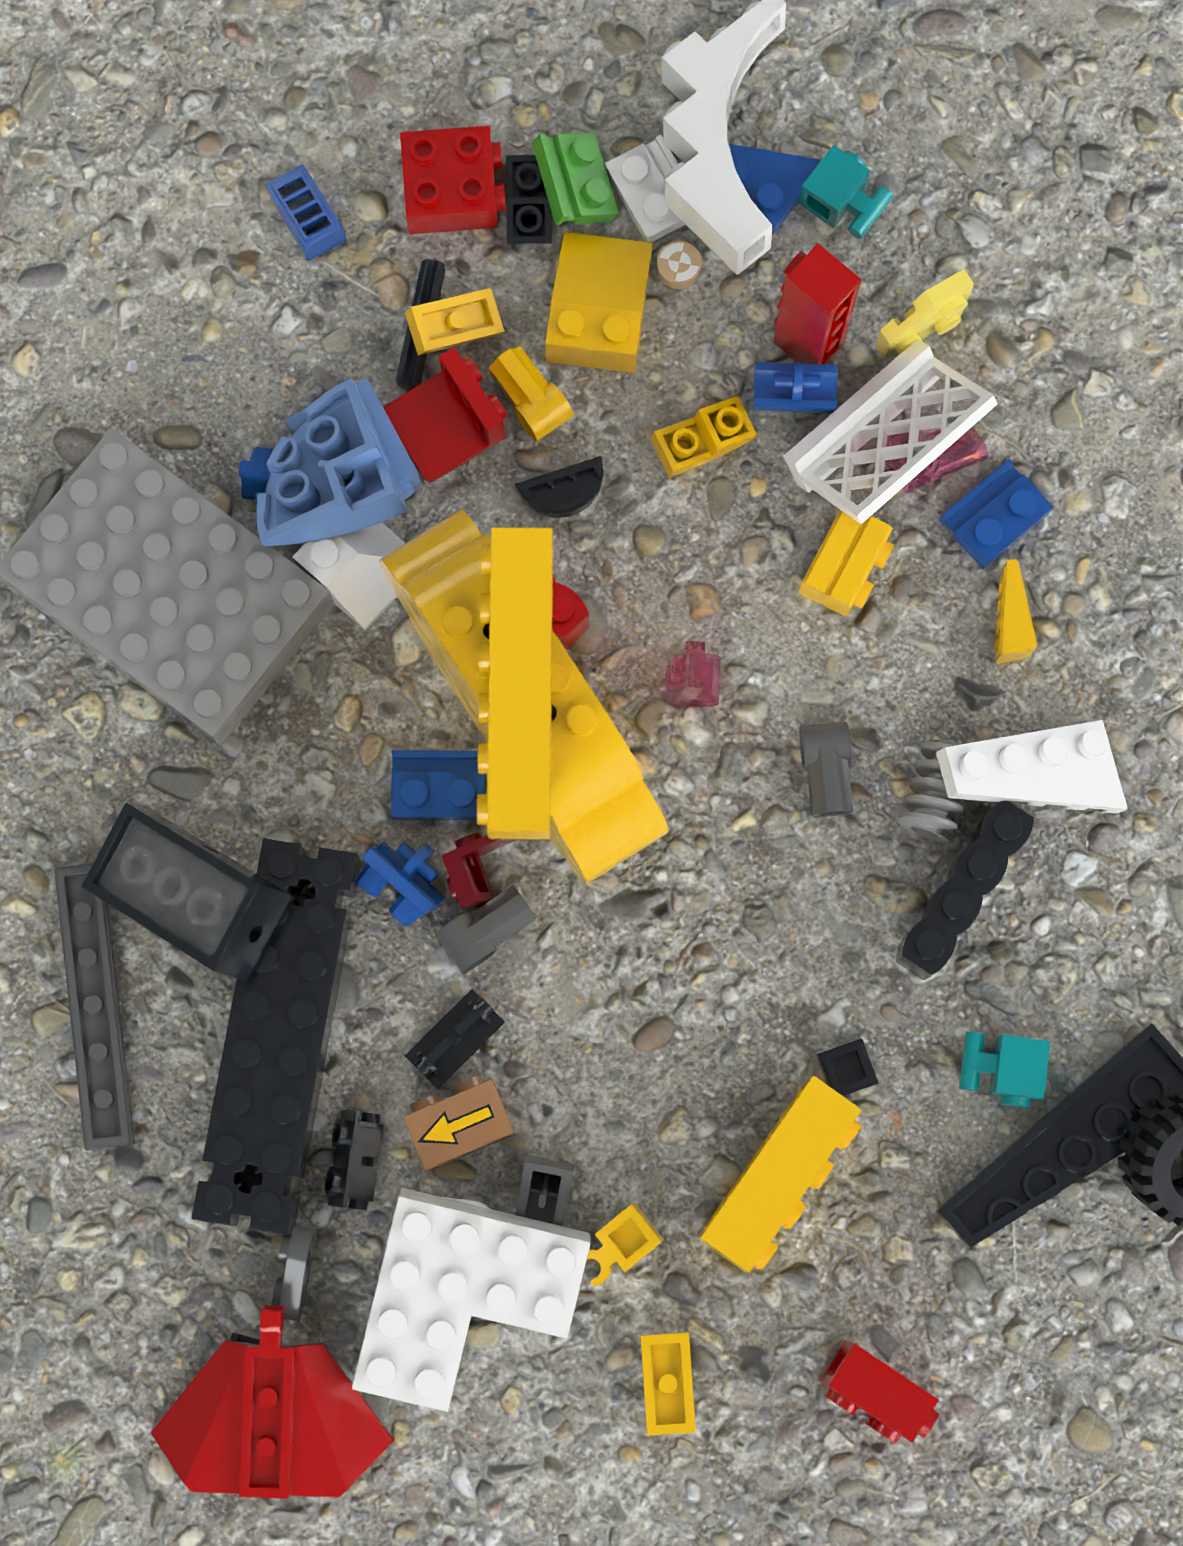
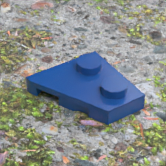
[728,144,821,235]

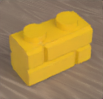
[799,510,895,617]

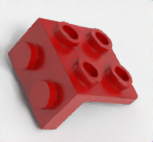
[383,347,507,482]

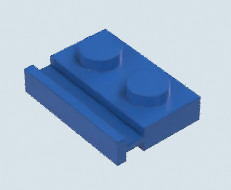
[939,459,1054,569]
[391,750,486,820]

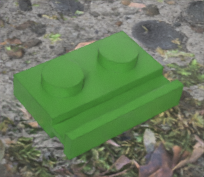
[532,133,619,225]

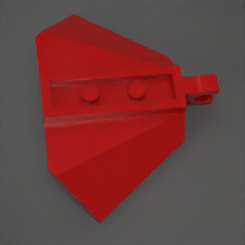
[150,1305,394,1499]

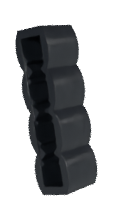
[896,801,1034,980]

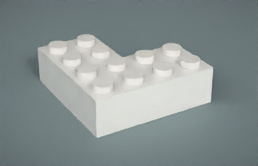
[352,1188,591,1412]

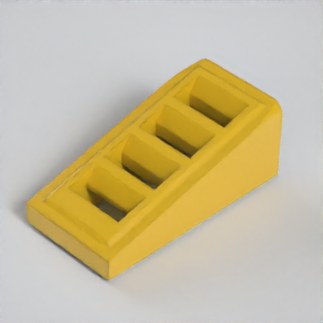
[994,559,1037,664]

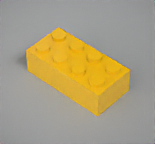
[697,1075,862,1273]

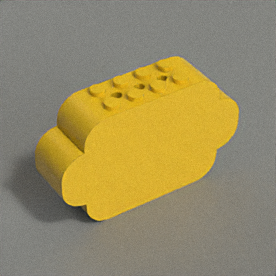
[379,509,668,885]

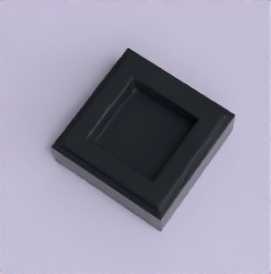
[816,1038,878,1096]

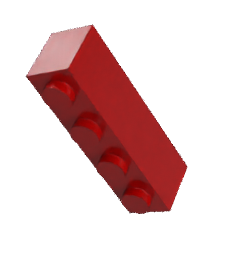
[773,243,862,365]

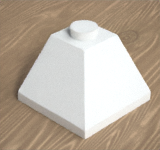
[293,523,405,631]

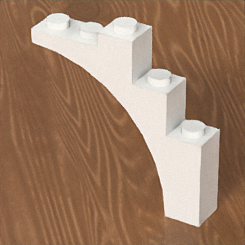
[661,0,786,275]

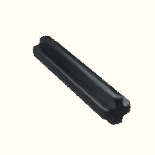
[396,259,445,390]

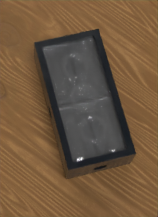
[81,802,292,981]

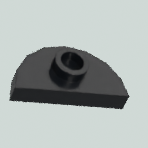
[514,456,604,518]

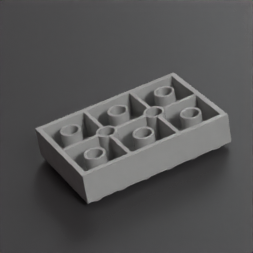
[0,428,335,747]

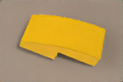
[650,396,757,478]

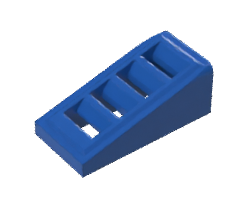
[264,164,347,261]

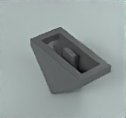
[515,1155,574,1226]

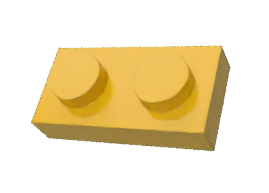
[404,288,504,355]
[640,1332,696,1436]

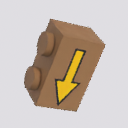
[403,1075,516,1172]

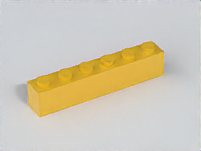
[477,528,553,839]

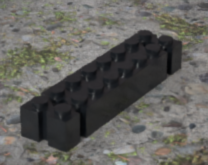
[191,838,362,1236]

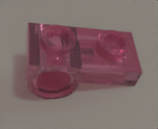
[885,426,988,493]
[665,641,721,707]

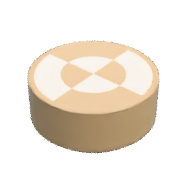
[657,241,702,289]

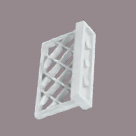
[783,339,997,524]

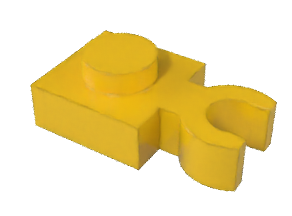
[586,1202,664,1287]

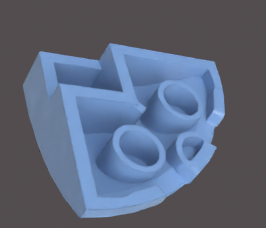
[256,377,408,546]

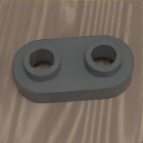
[272,1226,315,1321]

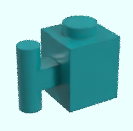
[798,145,893,239]
[959,1031,1050,1108]

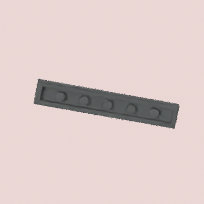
[54,863,135,1151]

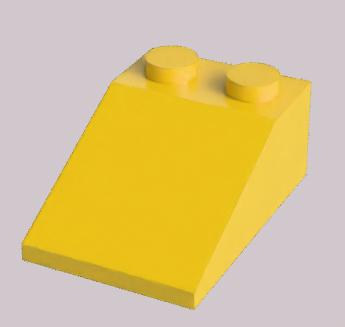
[545,232,653,373]

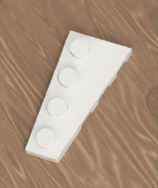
[936,720,1128,814]

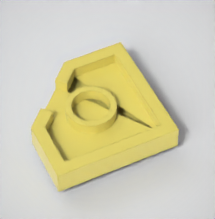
[875,269,974,360]

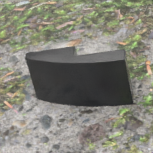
[506,155,552,245]

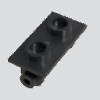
[405,989,505,1090]
[324,1110,384,1211]

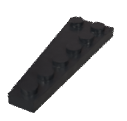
[936,1023,1183,1248]

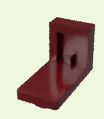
[441,832,518,908]

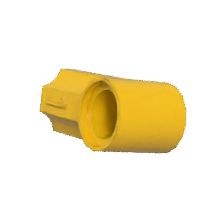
[488,346,574,442]

